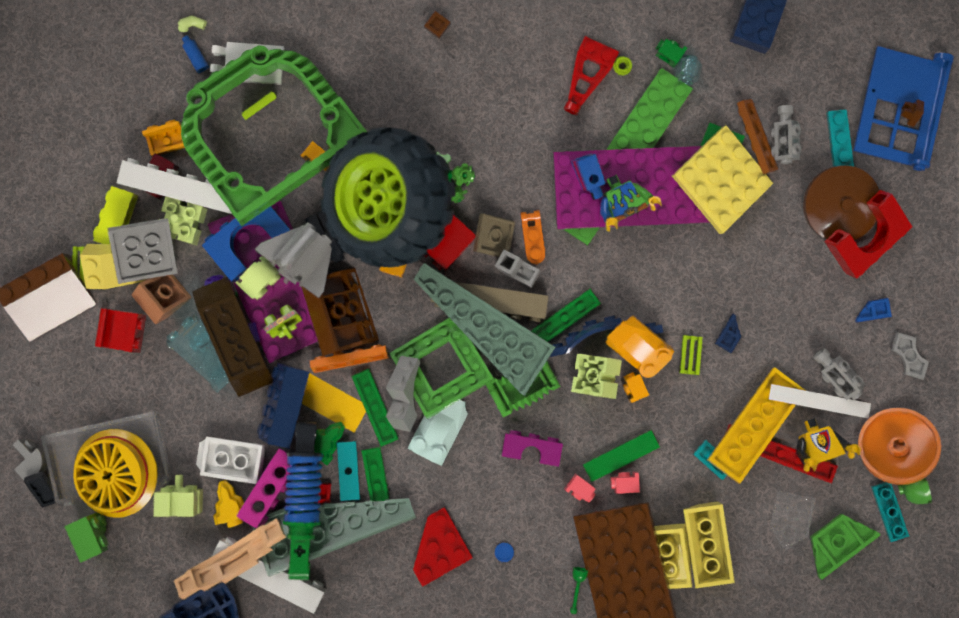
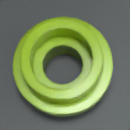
[613,56,632,76]

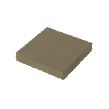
[473,213,515,258]

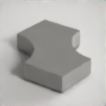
[891,332,929,380]

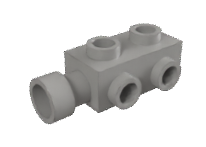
[771,105,801,165]
[813,348,865,400]

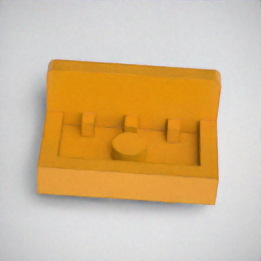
[142,120,185,157]

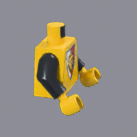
[796,418,861,472]

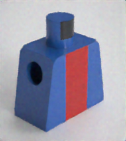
[570,154,605,200]

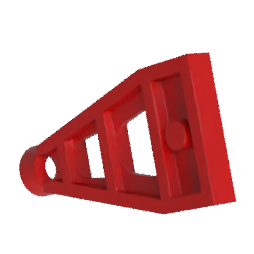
[564,36,619,115]

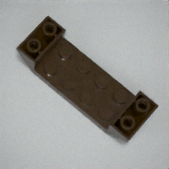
[192,277,273,397]

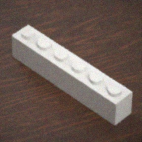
[116,158,233,214]
[211,537,326,614]

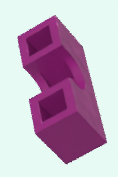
[501,430,563,467]

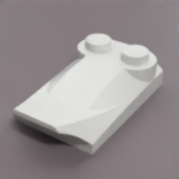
[196,436,265,484]

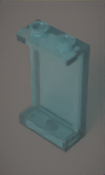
[166,314,229,393]

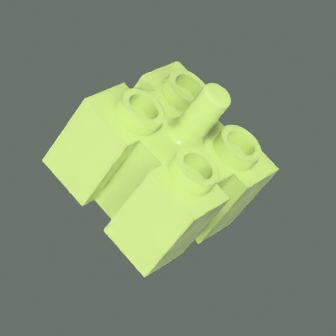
[161,196,207,245]
[571,354,622,399]
[154,475,203,517]

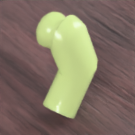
[178,16,207,33]

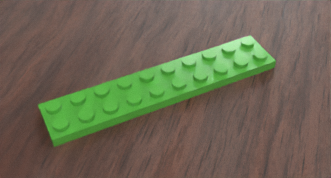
[563,68,693,246]

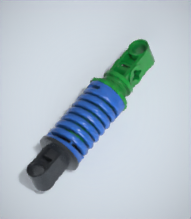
[283,422,324,580]

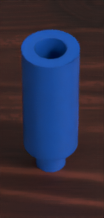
[182,35,209,73]

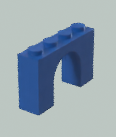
[202,206,291,283]

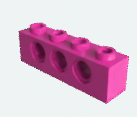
[236,449,291,529]

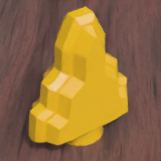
[213,480,245,528]

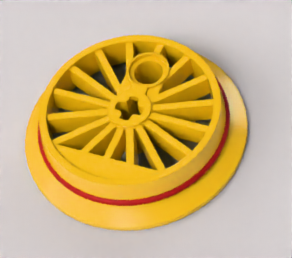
[73,429,158,518]

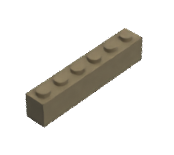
[431,282,548,322]

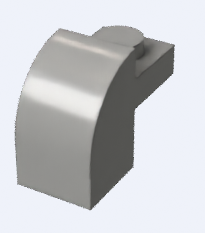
[495,250,541,288]
[12,438,49,480]

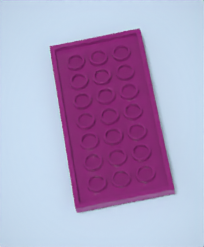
[553,146,709,229]
[207,200,318,363]

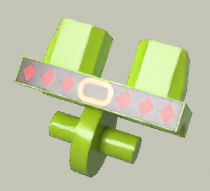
[264,305,302,339]

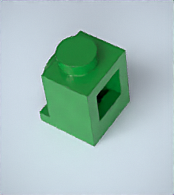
[655,39,687,68]

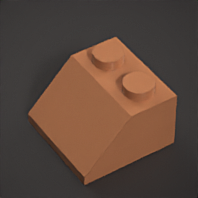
[131,274,192,325]

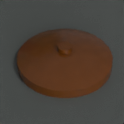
[803,165,879,240]

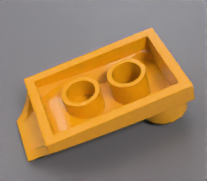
[605,315,674,378]

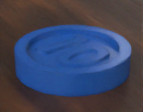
[495,542,514,562]

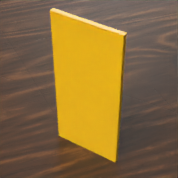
[301,373,366,433]

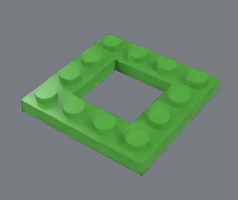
[390,318,494,419]

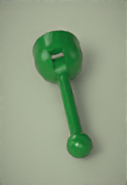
[570,567,588,614]

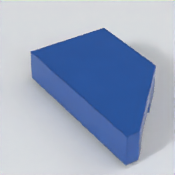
[855,298,892,323]

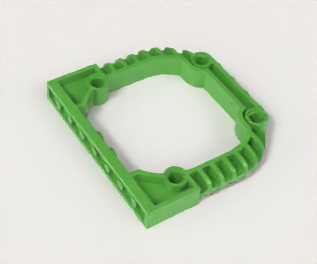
[181,45,367,226]

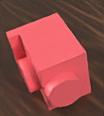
[610,471,640,494]
[564,473,596,503]

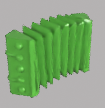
[486,361,561,417]

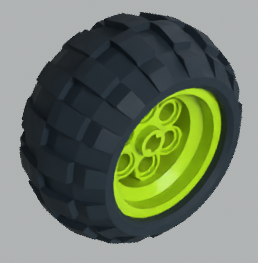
[321,127,456,267]

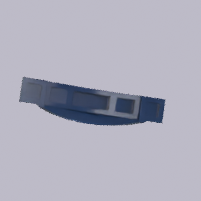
[549,315,663,357]

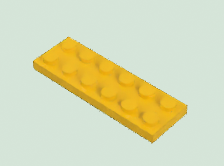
[707,367,806,484]

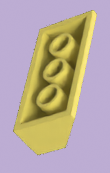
[683,502,735,588]

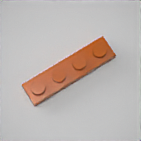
[310,345,389,373]

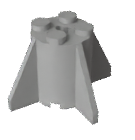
[255,223,332,298]

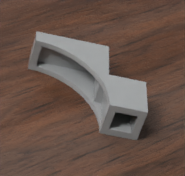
[386,356,420,432]

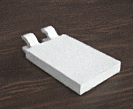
[210,42,284,85]

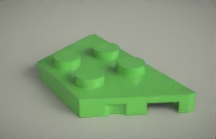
[810,514,881,580]

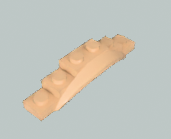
[174,518,286,599]

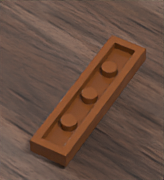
[737,99,779,174]

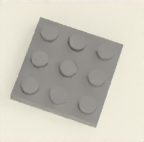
[107,218,177,284]

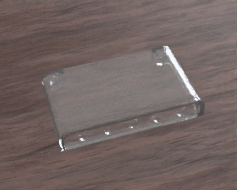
[41,410,173,506]

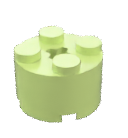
[236,256,281,300]

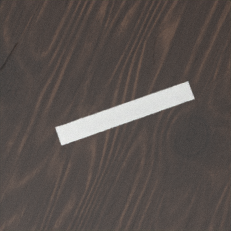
[769,384,871,418]

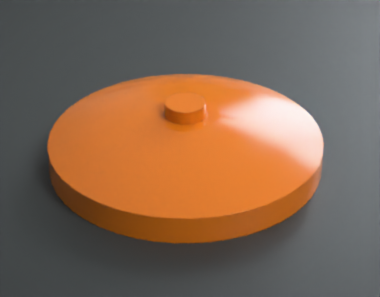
[858,408,941,485]

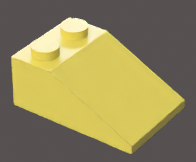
[80,244,147,289]
[655,524,692,589]

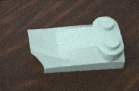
[408,400,468,466]

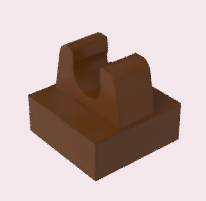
[424,11,451,39]
[901,99,924,127]

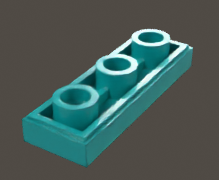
[337,441,360,501]
[871,482,909,542]

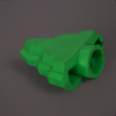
[315,422,346,466]

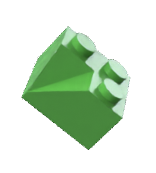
[64,512,109,563]

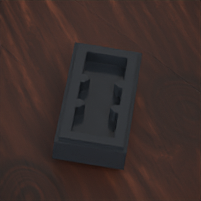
[24,471,61,508]

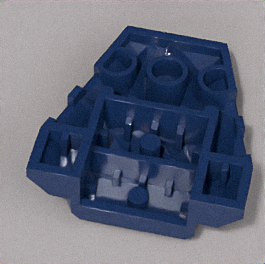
[158,581,240,618]

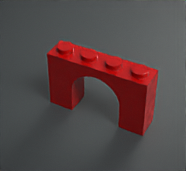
[824,190,912,279]

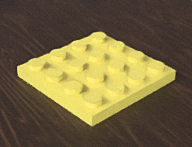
[672,126,773,234]

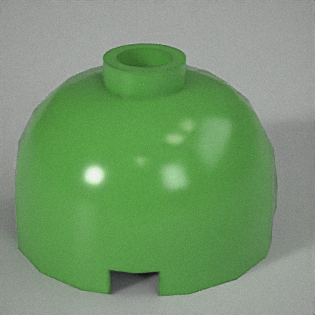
[897,478,932,505]

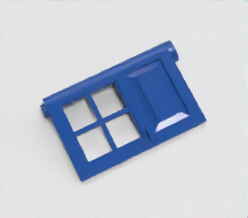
[853,46,954,171]

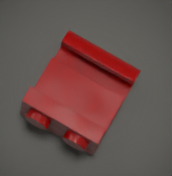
[95,308,146,353]

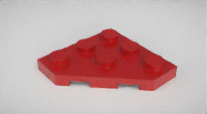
[413,507,473,587]

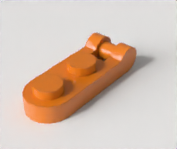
[520,210,545,264]

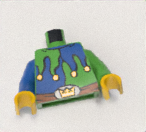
[600,174,662,232]

